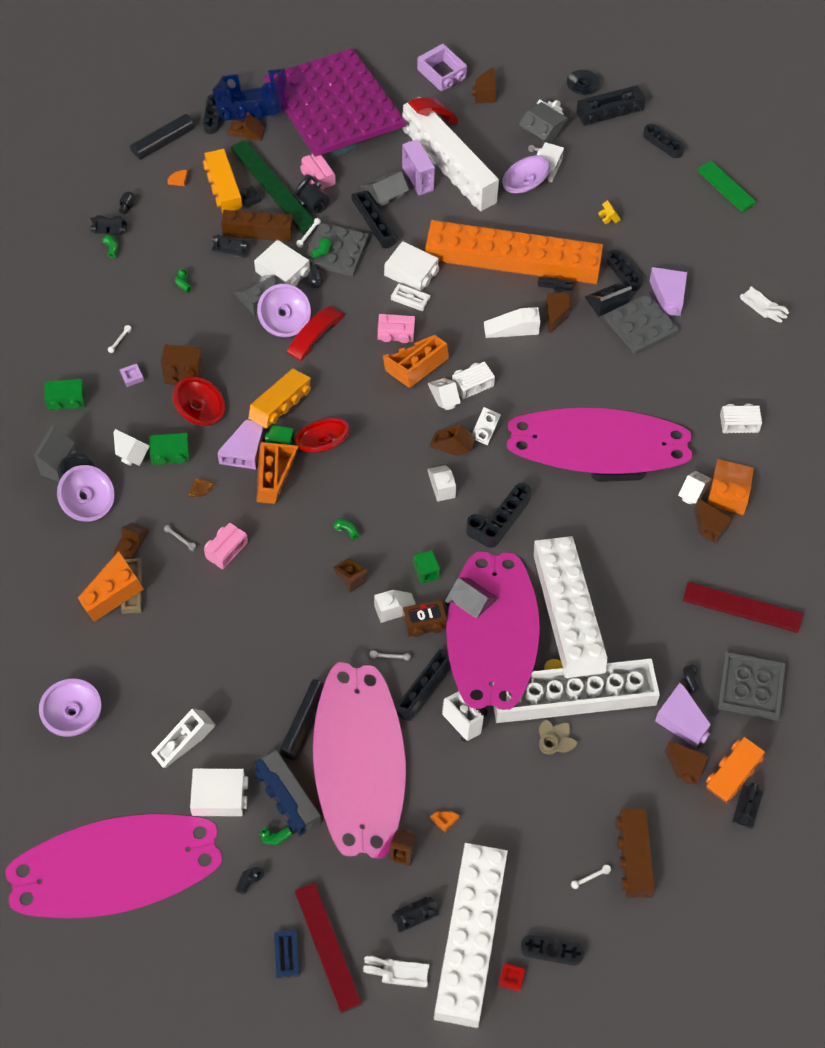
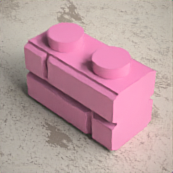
[300,154,335,190]
[378,314,415,343]
[204,523,248,570]

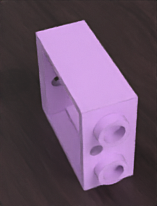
[417,44,467,92]
[402,139,435,196]

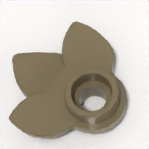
[539,720,578,755]

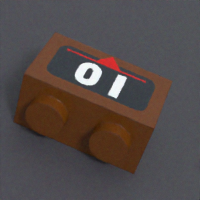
[403,600,447,637]

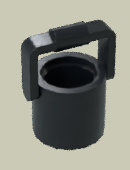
[293,174,330,214]

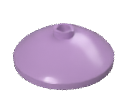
[502,156,550,194]
[257,284,311,337]
[57,465,114,522]
[39,679,102,737]

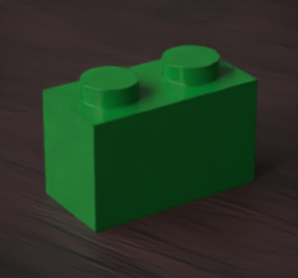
[44,379,85,410]
[149,433,190,465]

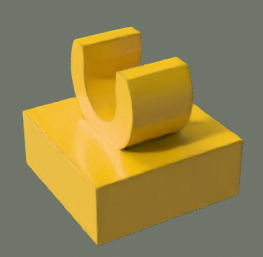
[598,200,621,224]

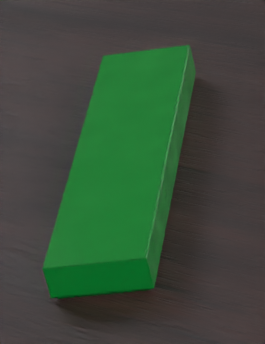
[698,161,756,213]

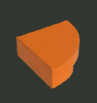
[168,170,188,187]
[430,811,460,833]

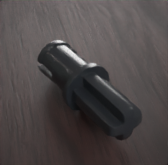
[538,276,573,291]

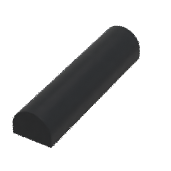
[130,114,194,160]
[351,191,397,249]
[395,649,451,721]
[279,679,324,760]

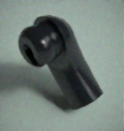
[683,664,699,693]
[235,867,264,894]

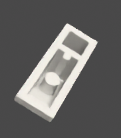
[484,307,540,338]
[151,709,216,768]

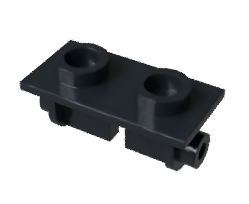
[90,215,127,234]
[212,234,250,258]
[732,783,763,829]
[391,896,438,933]

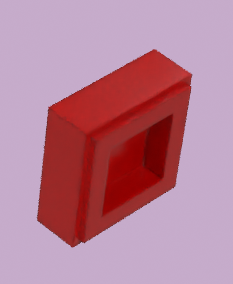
[498,963,525,992]

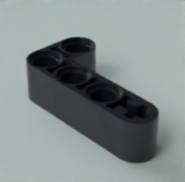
[466,483,531,548]

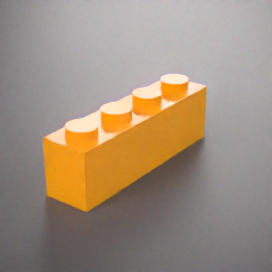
[203,149,242,213]
[249,368,311,429]

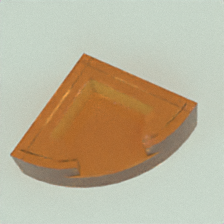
[188,478,214,497]

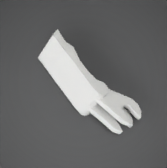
[740,286,789,322]
[363,956,429,987]

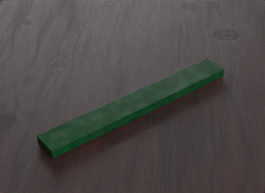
[231,140,318,235]

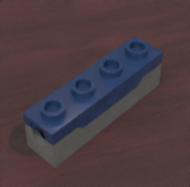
[254,750,321,837]

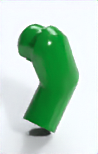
[102,235,119,258]
[310,237,331,259]
[175,268,193,293]
[333,518,360,540]
[259,827,292,846]

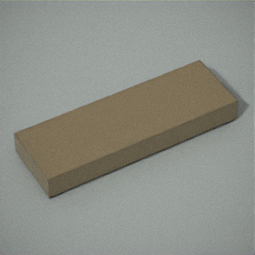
[121,558,142,614]

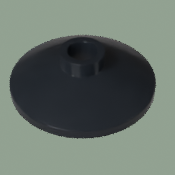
[567,70,599,95]

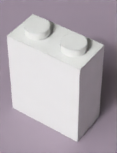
[254,240,310,287]
[384,241,439,292]
[190,769,248,816]

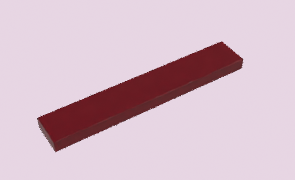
[683,582,803,633]
[294,883,361,1013]

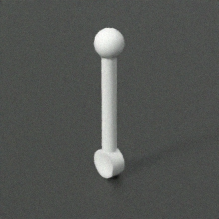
[296,218,321,248]
[108,325,132,353]
[571,865,611,889]

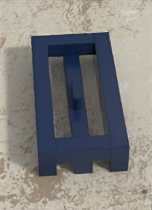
[274,931,299,978]

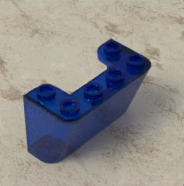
[212,68,287,120]

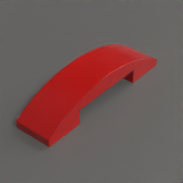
[408,97,459,125]
[287,306,345,362]

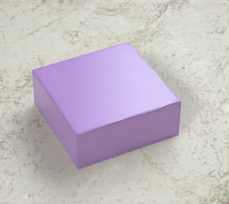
[120,364,144,387]

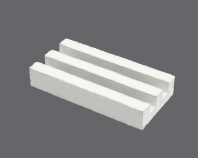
[391,283,430,311]

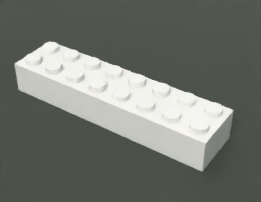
[402,97,499,211]
[534,536,607,678]
[490,659,660,723]
[434,843,507,1028]

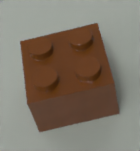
[161,344,204,385]

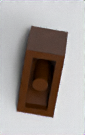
[472,67,496,103]
[546,293,572,333]
[430,424,476,456]
[694,499,732,544]
[665,740,708,785]
[389,830,417,866]

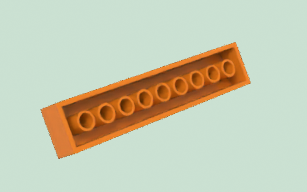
[425,220,603,284]

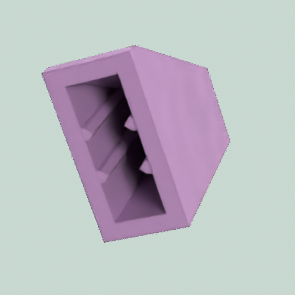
[650,267,687,316]
[218,420,265,469]
[655,683,710,748]

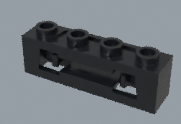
[576,85,646,126]

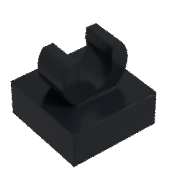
[239,185,261,208]

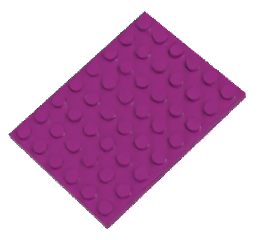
[264,48,406,157]

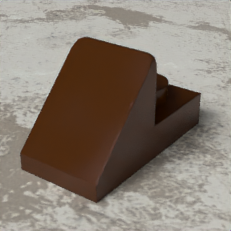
[228,113,265,141]
[114,523,149,559]
[333,558,367,592]

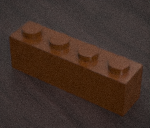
[221,210,293,242]
[615,808,655,898]

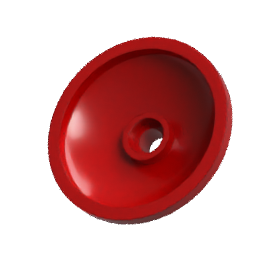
[173,376,225,426]
[295,418,350,453]

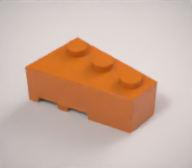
[383,335,449,388]
[256,442,298,504]
[78,551,144,622]
[706,737,765,804]

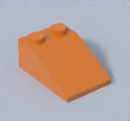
[707,459,754,515]

